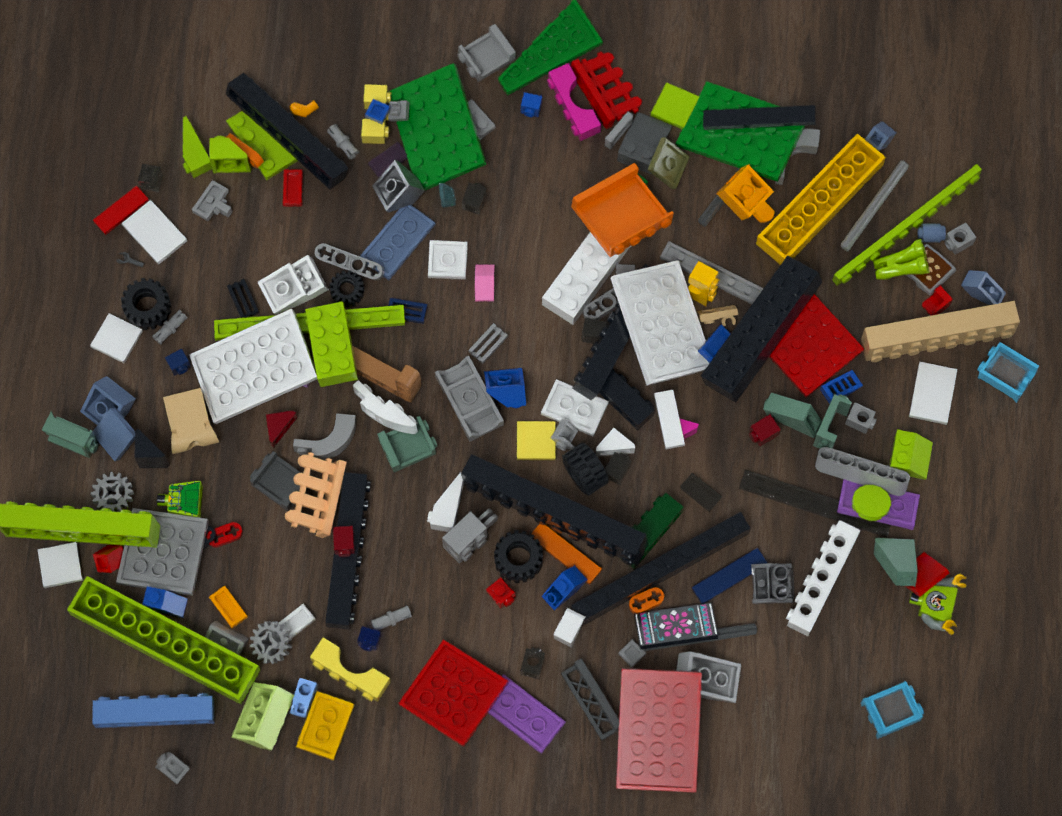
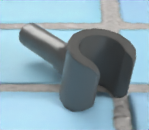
[116,252,144,267]

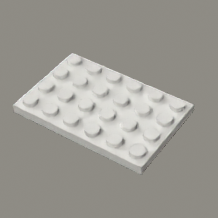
[611,260,709,386]
[189,309,317,424]

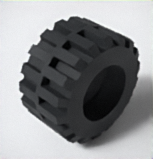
[121,278,171,330]
[562,443,609,496]
[494,530,543,583]

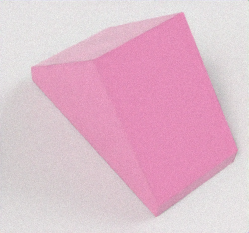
[475,265,494,301]

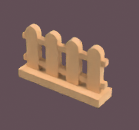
[285,452,347,538]

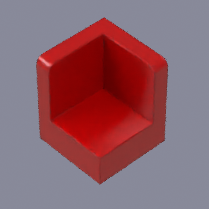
[921,285,953,316]
[93,545,123,573]

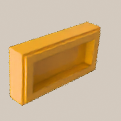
[209,586,248,629]

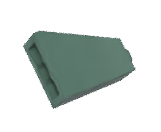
[763,393,822,438]
[873,538,917,586]

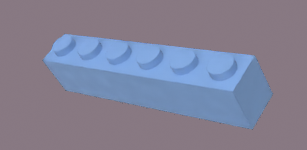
[93,693,214,728]

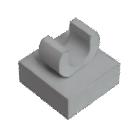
[388,101,409,122]

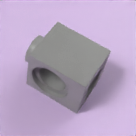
[945,223,976,255]
[845,402,877,434]

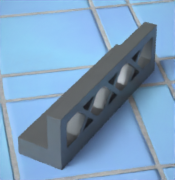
[561,658,619,741]

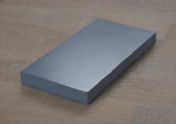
[360,205,435,281]

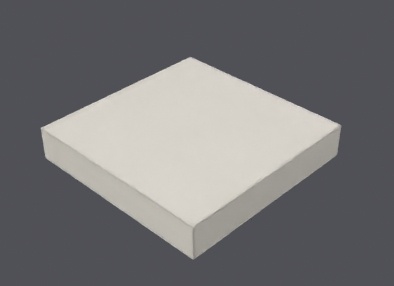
[428,240,468,279]
[90,314,143,364]
[38,542,83,588]

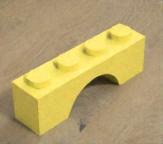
[310,638,390,702]

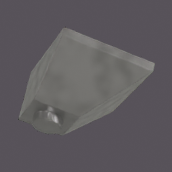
[373,160,425,212]

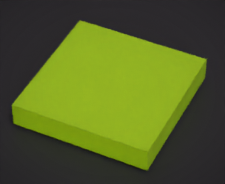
[651,82,699,129]

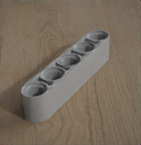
[815,447,910,496]

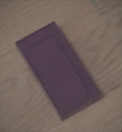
[368,142,408,178]

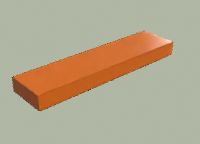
[531,524,602,585]

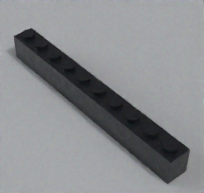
[571,512,751,627]

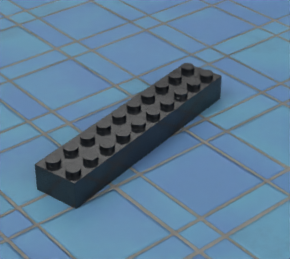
[461,454,648,566]

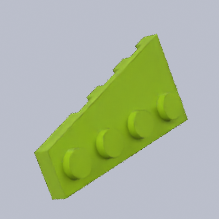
[226,111,298,180]

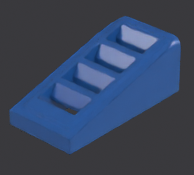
[820,370,863,404]

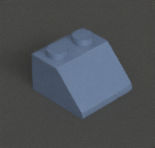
[80,376,136,425]

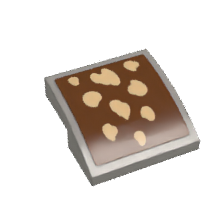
[906,244,956,296]

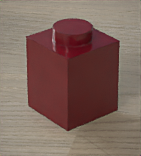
[749,415,781,447]
[333,526,355,557]

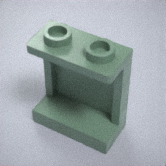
[813,394,852,449]
[377,416,438,472]

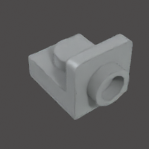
[155,752,190,784]

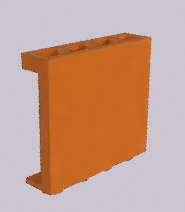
[571,163,674,257]

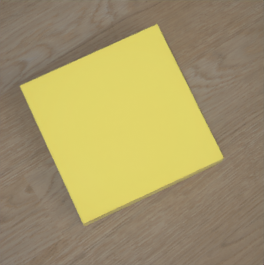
[517,421,555,460]

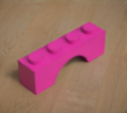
[547,63,601,141]

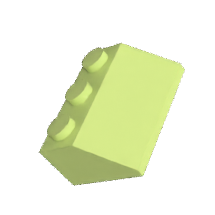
[232,682,294,750]

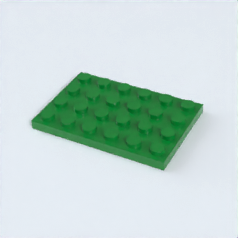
[388,63,487,191]
[676,81,806,182]

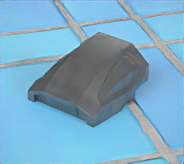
[751,563,794,604]

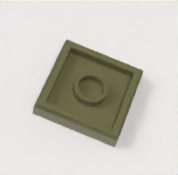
[648,137,689,189]

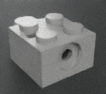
[442,509,498,564]

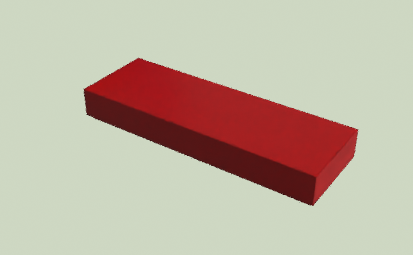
[93,186,149,235]

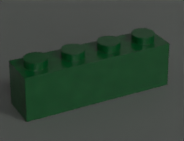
[620,493,684,570]

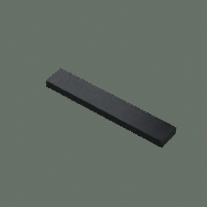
[703,105,816,130]

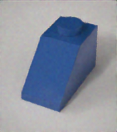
[142,586,188,618]

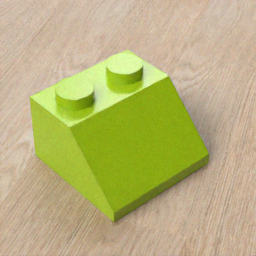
[209,136,251,173]
[889,429,933,480]

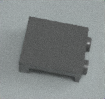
[250,451,307,511]

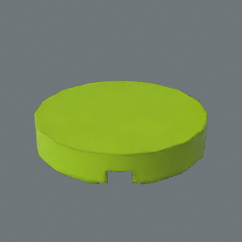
[852,485,891,521]

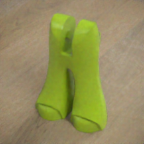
[873,239,929,280]

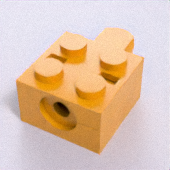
[716,164,774,223]

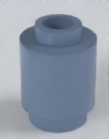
[917,224,946,243]

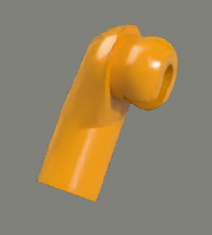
[290,100,319,117]

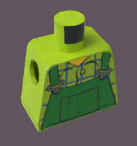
[157,481,203,518]

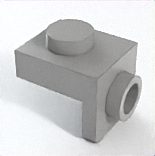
[551,419,578,451]

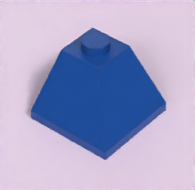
[484,368,526,408]

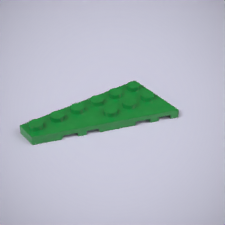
[498,0,603,96]

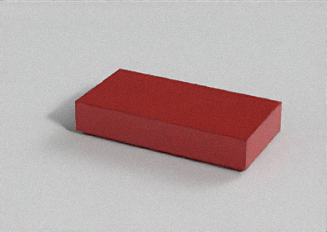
[283,169,303,207]

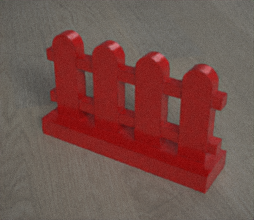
[570,51,642,129]

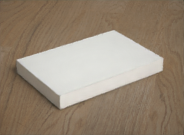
[122,200,187,265]
[909,362,957,425]
[541,379,609,437]

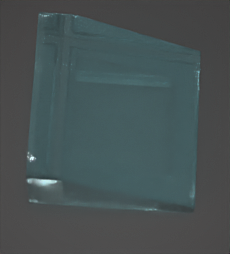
[439,183,456,207]

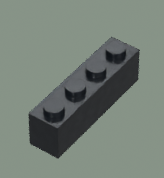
[599,368,655,431]

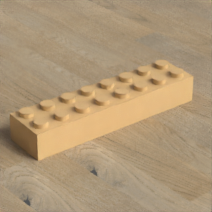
[861,301,1020,362]

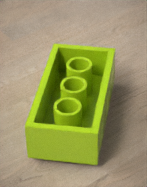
[305,302,358,387]

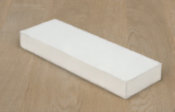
[654,390,685,449]

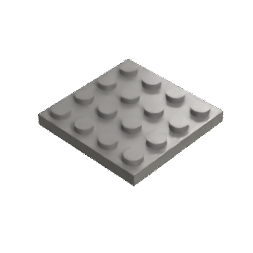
[116,508,209,595]

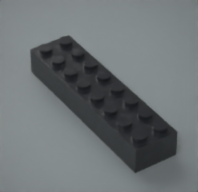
[701,255,822,403]

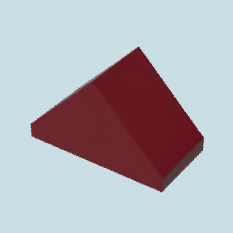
[266,411,297,448]

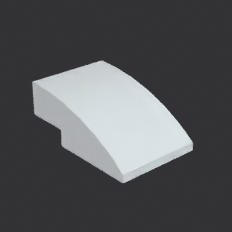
[258,255,329,314]

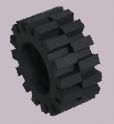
[330,270,364,307]

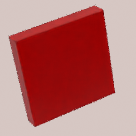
[905,552,949,597]

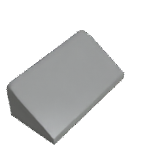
[205,621,249,655]

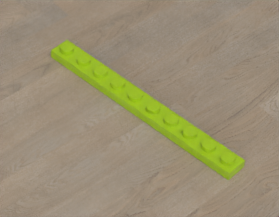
[832,164,982,286]
[214,305,405,341]

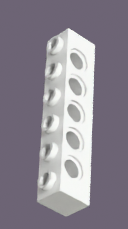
[786,520,860,636]

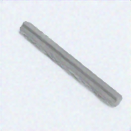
[840,161,909,251]

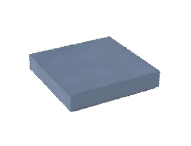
[93,407,135,461]

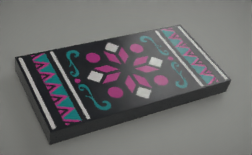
[634,603,718,650]

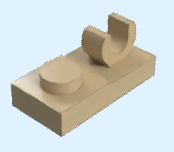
[697,305,738,326]

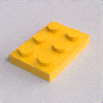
[296,691,354,761]

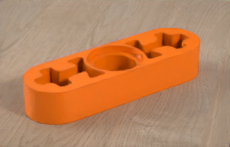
[225,133,264,168]

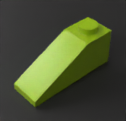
[182,116,212,178]

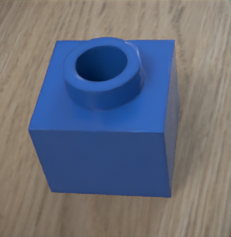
[521,92,542,117]

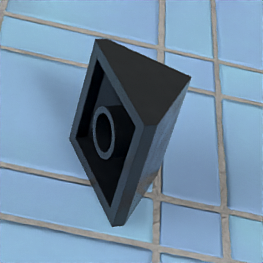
[134,429,170,468]

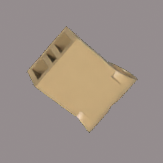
[163,388,220,454]

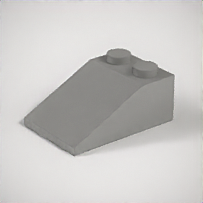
[676,651,741,703]

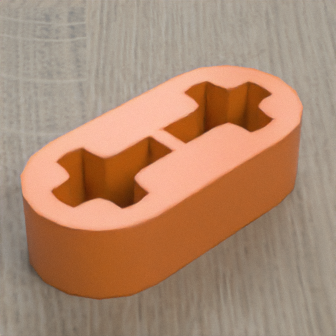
[629,587,664,614]

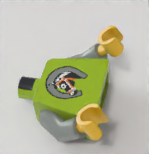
[909,574,966,635]

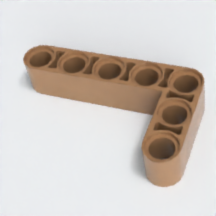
[352,346,422,402]

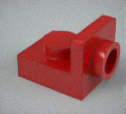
[486,578,516,609]

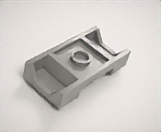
[435,356,504,442]

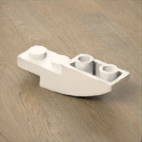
[353,380,418,434]

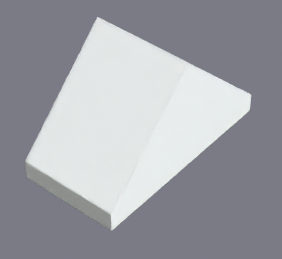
[596,428,635,457]
[553,608,585,648]

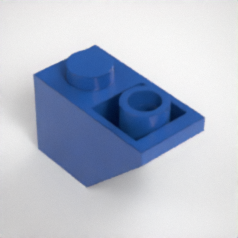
[541,565,587,611]

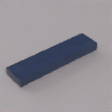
[692,548,768,604]

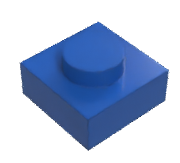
[365,99,390,124]

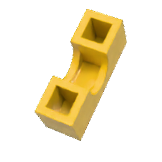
[688,261,719,306]

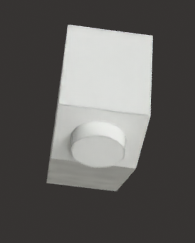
[427,472,464,532]

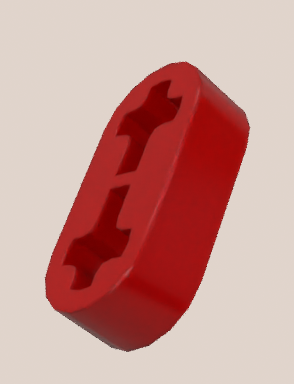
[206,522,243,548]

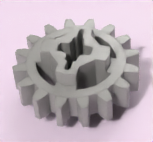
[91,472,134,512]
[250,621,292,664]

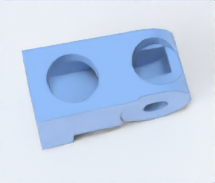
[290,678,318,718]

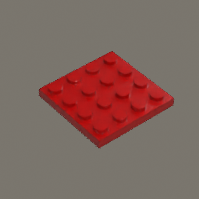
[769,294,864,398]
[398,639,509,747]

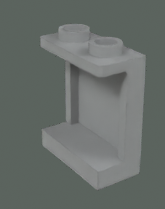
[457,24,516,82]

